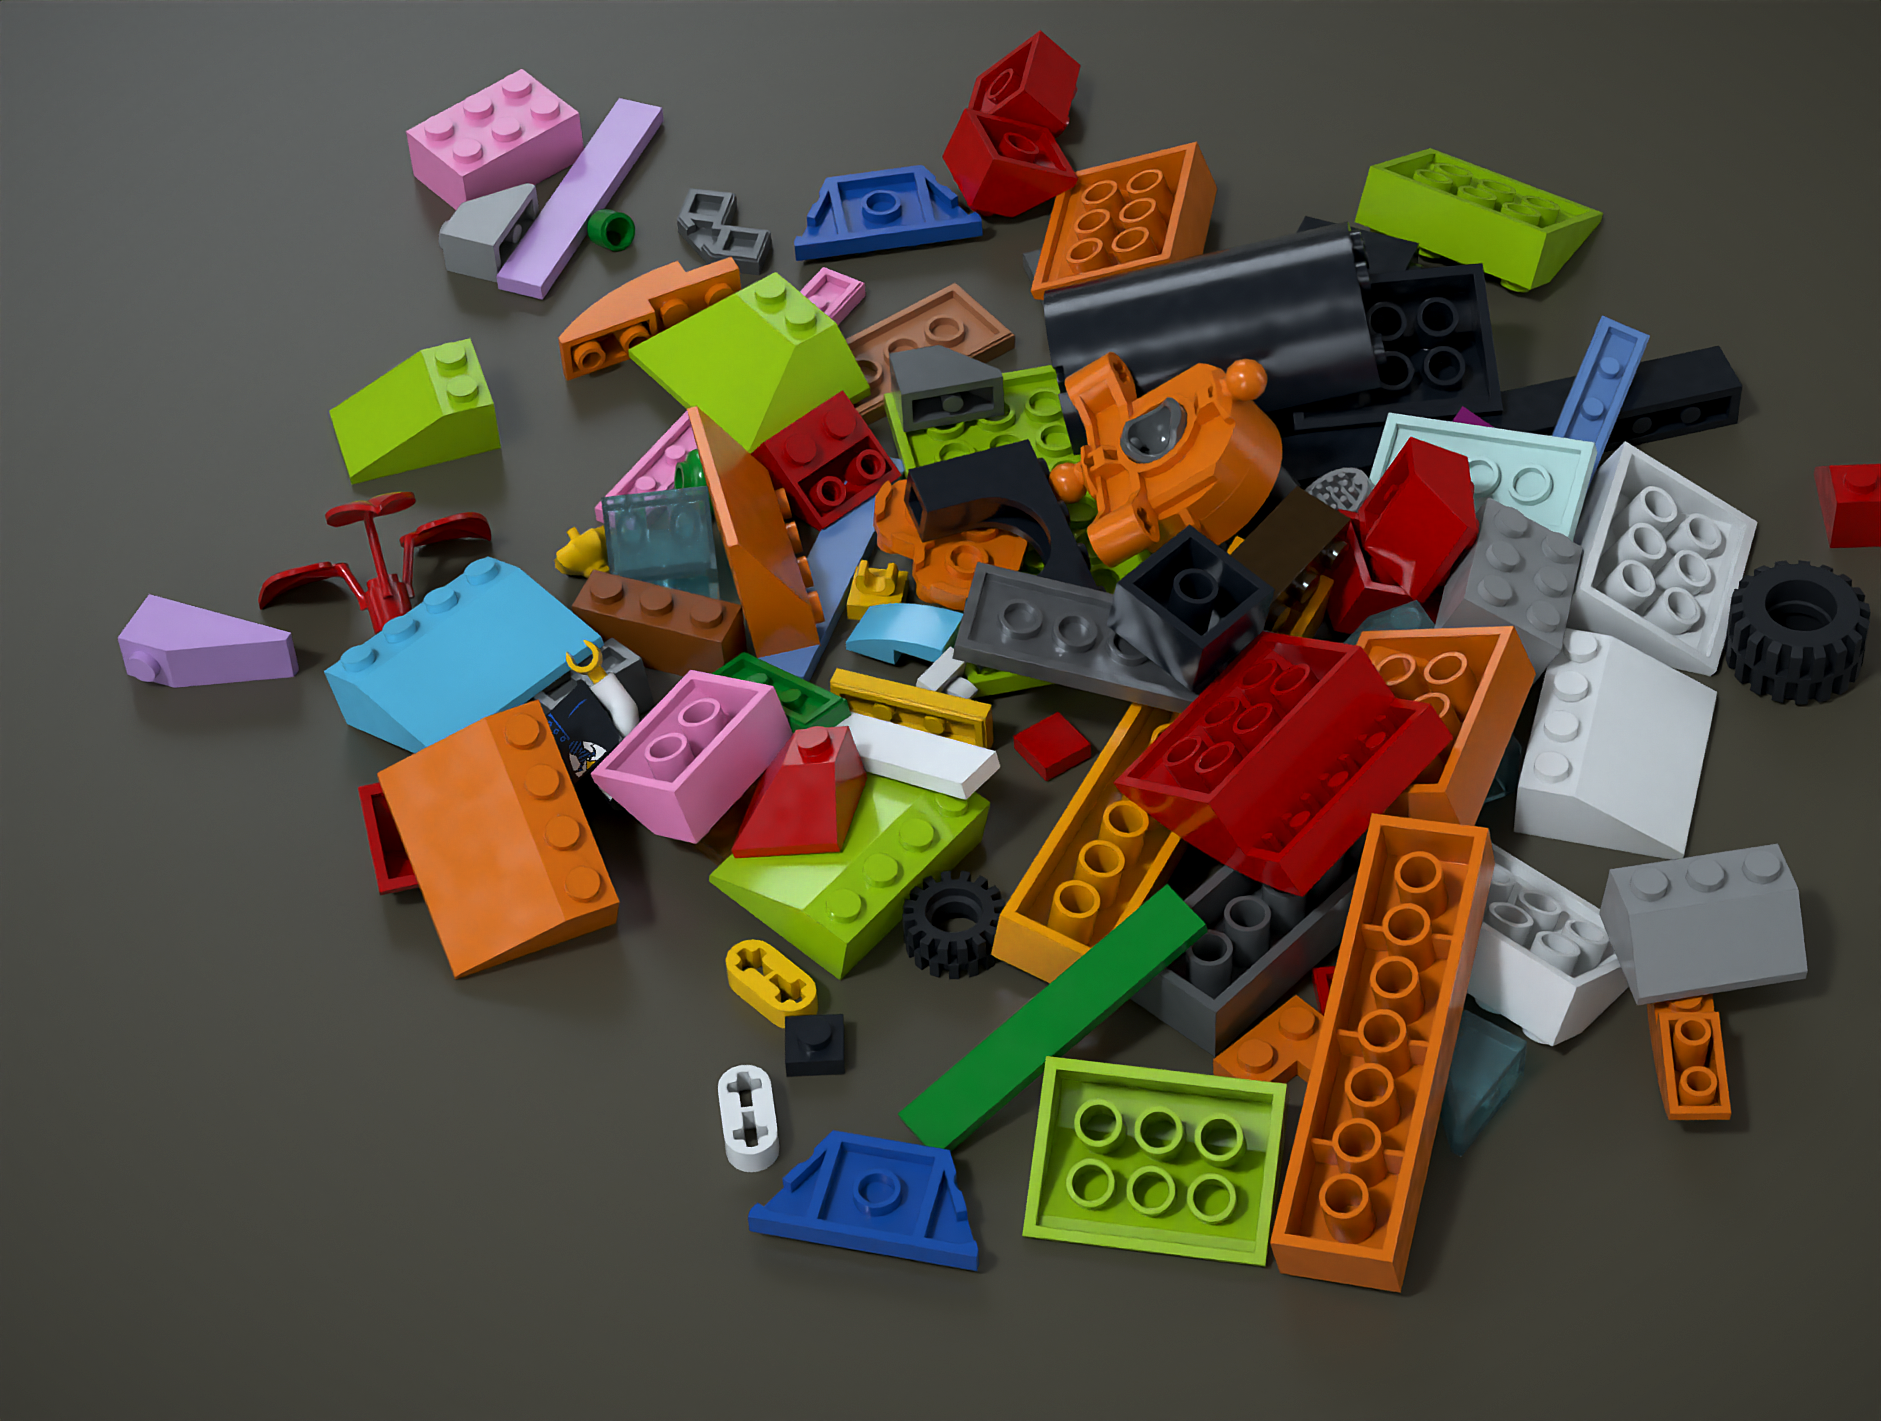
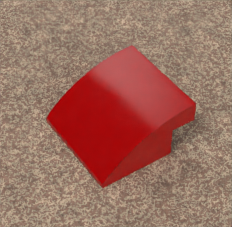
[1113,631,1454,897]

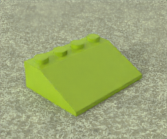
[1355,148,1603,292]
[709,771,990,980]
[1022,1056,1290,1267]

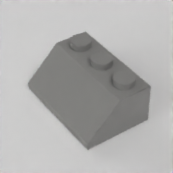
[1599,843,1808,1005]

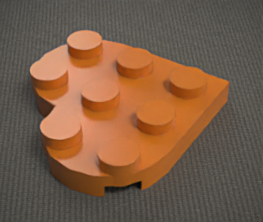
[873,479,1030,611]

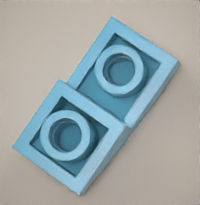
[846,603,963,665]

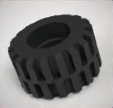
[1724,560,1871,704]

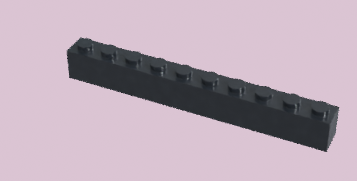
[1243,346,1742,530]

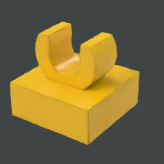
[846,560,909,620]

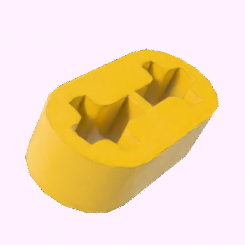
[726,939,818,1029]

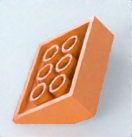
[1031,141,1217,300]
[687,406,825,658]
[1356,626,1536,826]
[377,699,620,980]

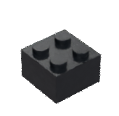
[1107,524,1275,691]

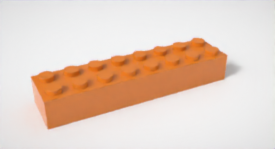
[1270,813,1495,1293]

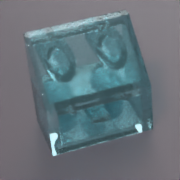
[601,486,721,600]

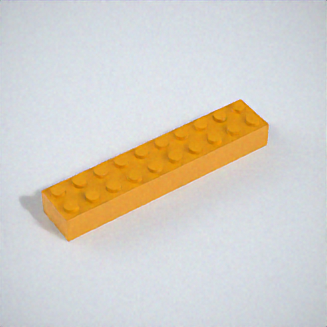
[991,536,1335,983]

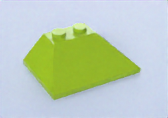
[628,272,871,454]

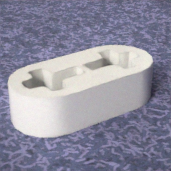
[718,1065,779,1172]

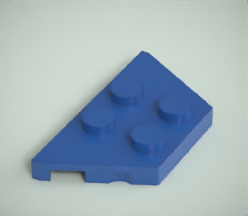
[794,165,983,261]
[748,1130,979,1271]

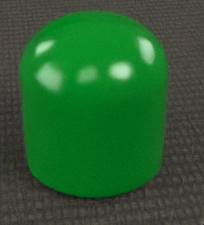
[587,209,635,251]

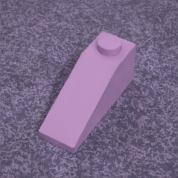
[118,594,299,688]

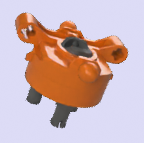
[1048,352,1301,568]

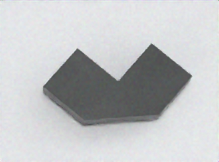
[677,188,772,276]

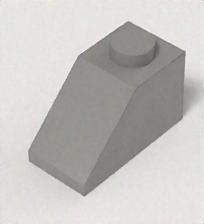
[439,183,540,282]

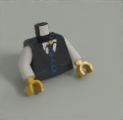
[545,640,639,816]

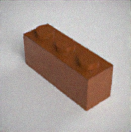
[572,570,747,677]

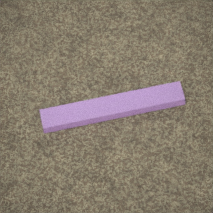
[496,98,664,300]

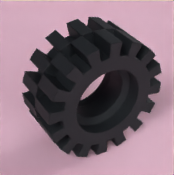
[902,871,1006,979]

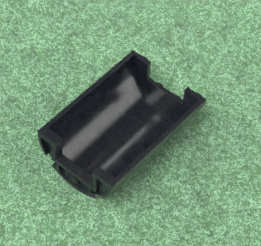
[1044,221,1387,455]

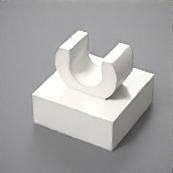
[916,646,978,700]

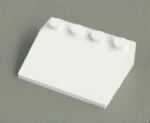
[1566,441,1758,676]
[1514,628,1717,860]
[1467,843,1629,1047]

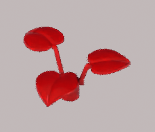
[258,492,491,635]

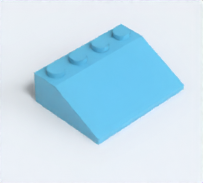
[324,556,604,754]

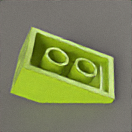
[329,338,501,485]

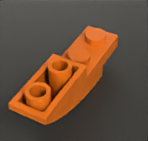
[558,257,741,381]
[1647,994,1731,1120]

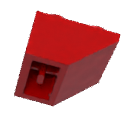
[751,390,902,531]
[1358,436,1480,604]

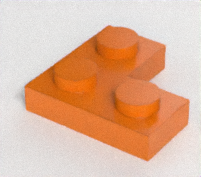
[1213,995,1324,1084]

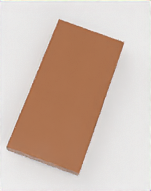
[845,283,1015,426]

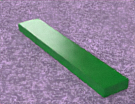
[898,884,1208,1152]

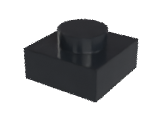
[785,1014,845,1077]

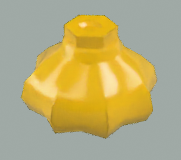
[554,525,614,579]

